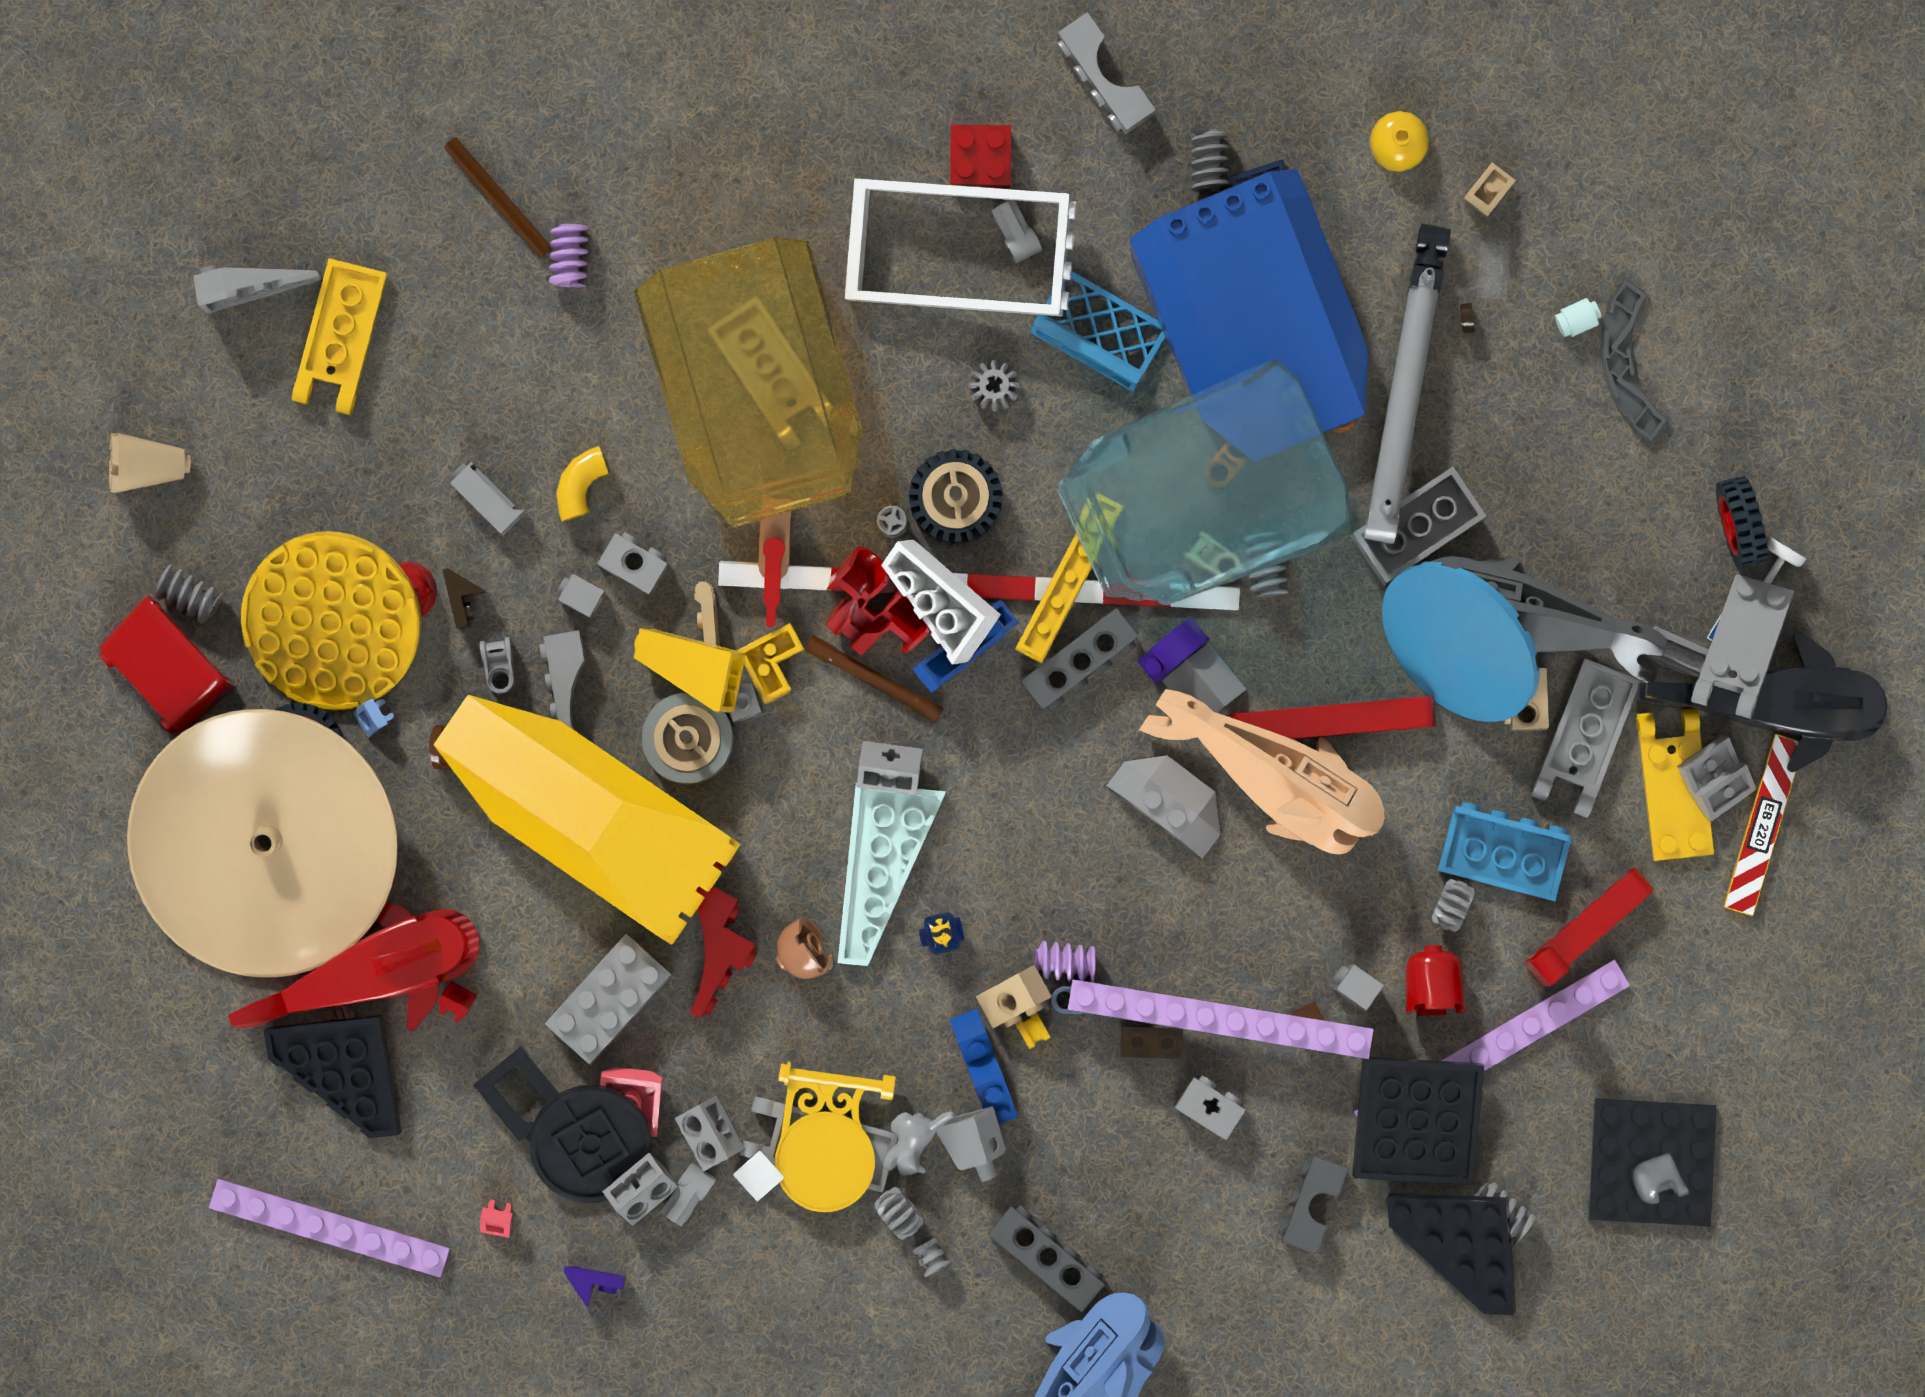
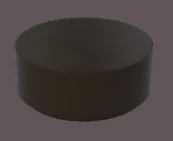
[1460,303,1475,334]

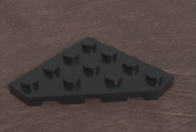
[263,1015,402,1138]
[1387,1193,1516,1315]

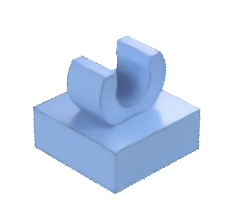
[353,698,394,738]

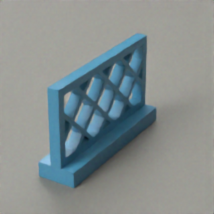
[1030,271,1165,392]

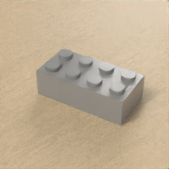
[1350,467,1487,586]
[545,934,673,1065]

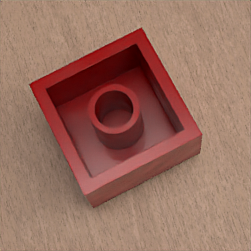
[950,125,1011,189]

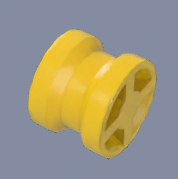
[1015,1012,1051,1049]

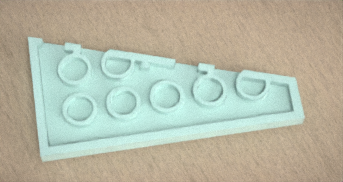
[838,783,946,966]

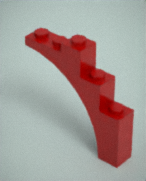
[690,861,758,1018]

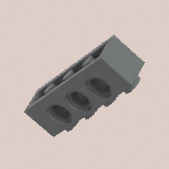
[1021,608,1139,712]
[988,1205,1105,1313]

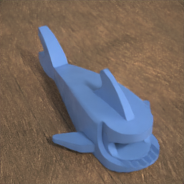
[1035,1292,1165,1397]

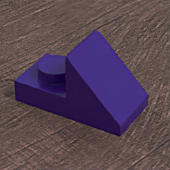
[564,1265,626,1308]

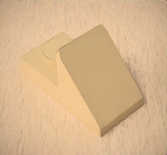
[1464,163,1516,217]

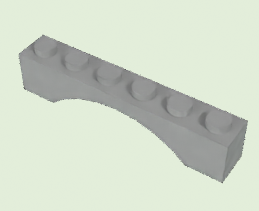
[539,630,586,730]

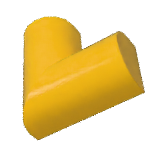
[737,623,804,704]

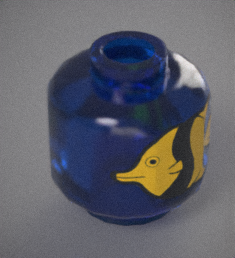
[918,912,965,955]

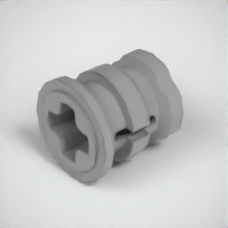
[912,1238,951,1277]

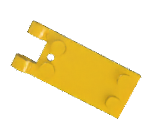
[292,258,388,415]
[1636,708,1714,861]

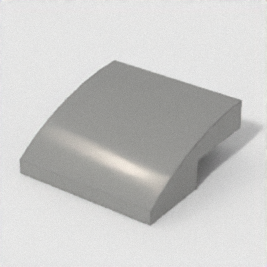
[1677,735,1756,821]

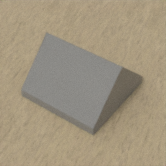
[1162,643,1247,713]

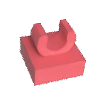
[480,1200,513,1238]

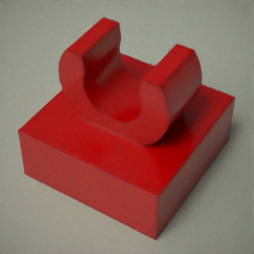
[437,981,478,1023]

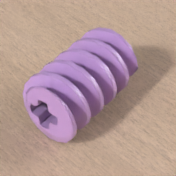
[549,224,589,288]
[1034,941,1096,983]

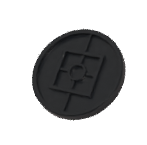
[529,1085,652,1203]

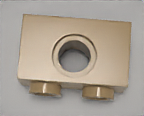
[976,965,1051,1028]

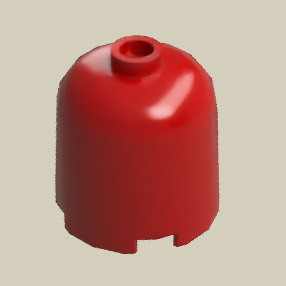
[1405,945,1466,1016]

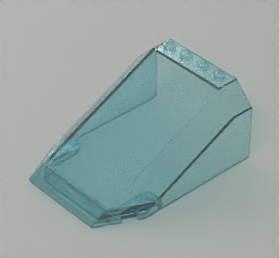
[1056,359,1350,605]

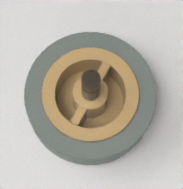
[642,693,734,785]

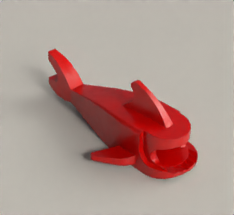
[228,902,480,1031]

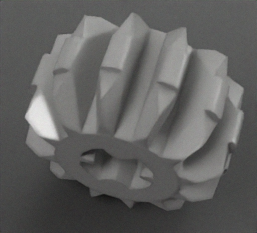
[969,360,1020,412]
[1432,879,1475,932]
[874,1187,923,1240]

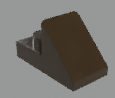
[442,568,487,630]

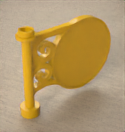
[775,1061,896,1212]

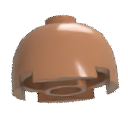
[776,917,833,979]

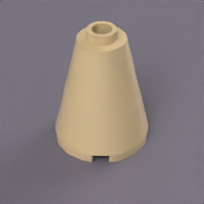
[109,433,191,493]

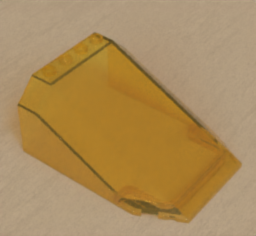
[634,237,863,527]

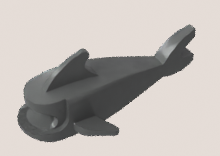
[1432,556,1666,682]

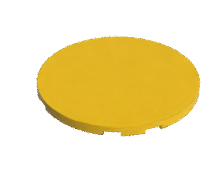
[241,531,421,711]

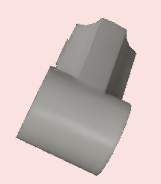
[991,200,1043,264]
[661,1162,717,1227]

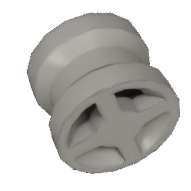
[877,506,908,538]

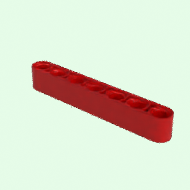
[1226,696,1436,740]

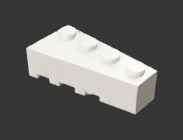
[881,540,1001,665]

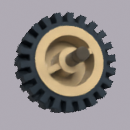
[909,449,1002,544]

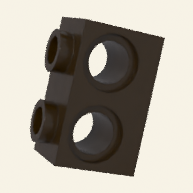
[1120,1026,1183,1059]

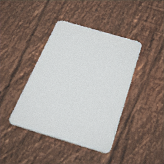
[733,1151,784,1202]

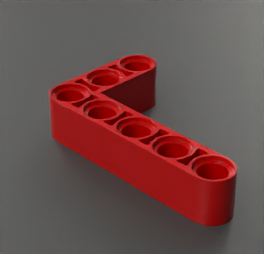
[1523,867,1654,986]

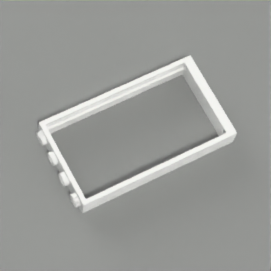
[845,178,1077,317]

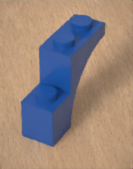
[913,600,1020,693]
[949,1009,1018,1124]

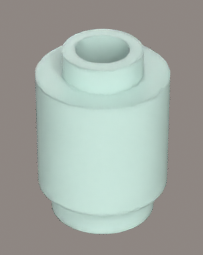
[1554,298,1602,337]

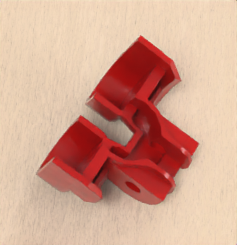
[825,546,930,656]

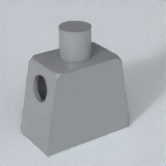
[936,1106,1006,1182]

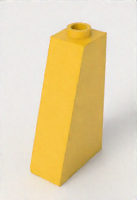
[634,628,746,712]

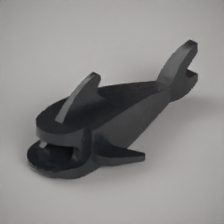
[1637,632,1887,772]

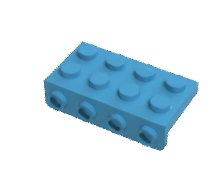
[1437,802,1573,902]

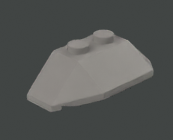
[1106,755,1221,859]

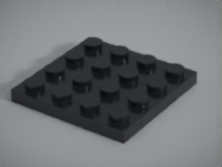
[1352,1057,1484,1185]
[1588,1098,1717,1227]

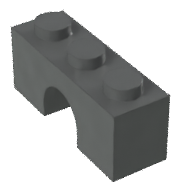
[1278,1155,1348,1254]

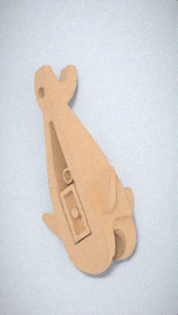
[1139,689,1385,854]

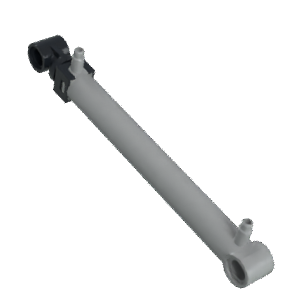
[1363,223,1451,544]

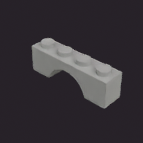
[1056,12,1156,135]

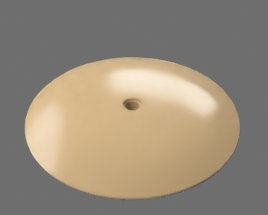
[127,709,398,977]

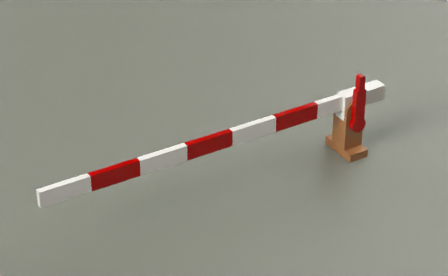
[718,489,1240,627]

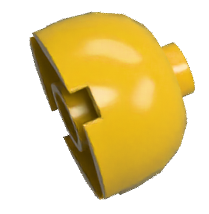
[1369,111,1430,172]

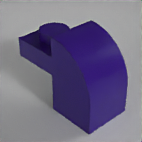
[1137,616,1209,684]

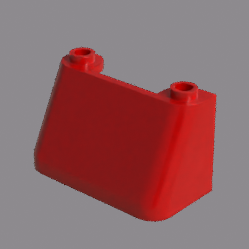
[99,595,236,734]

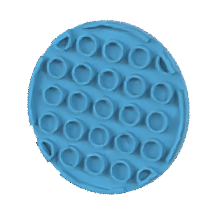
[1382,562,1540,722]

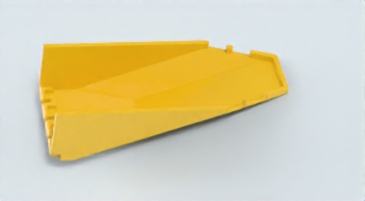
[433,695,740,945]

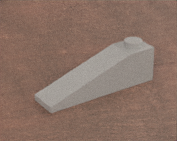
[193,265,322,314]

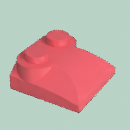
[600,1067,663,1137]

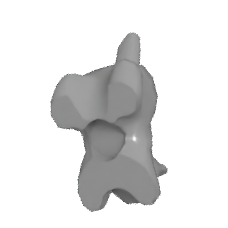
[884,1111,954,1176]

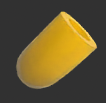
[556,446,609,522]

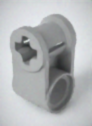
[480,636,516,696]

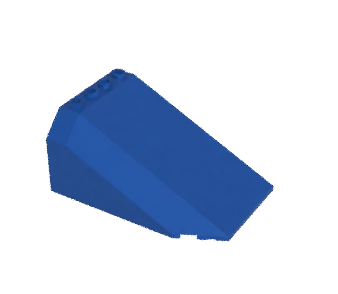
[1130,169,1368,463]

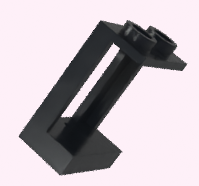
[473,1046,559,1142]

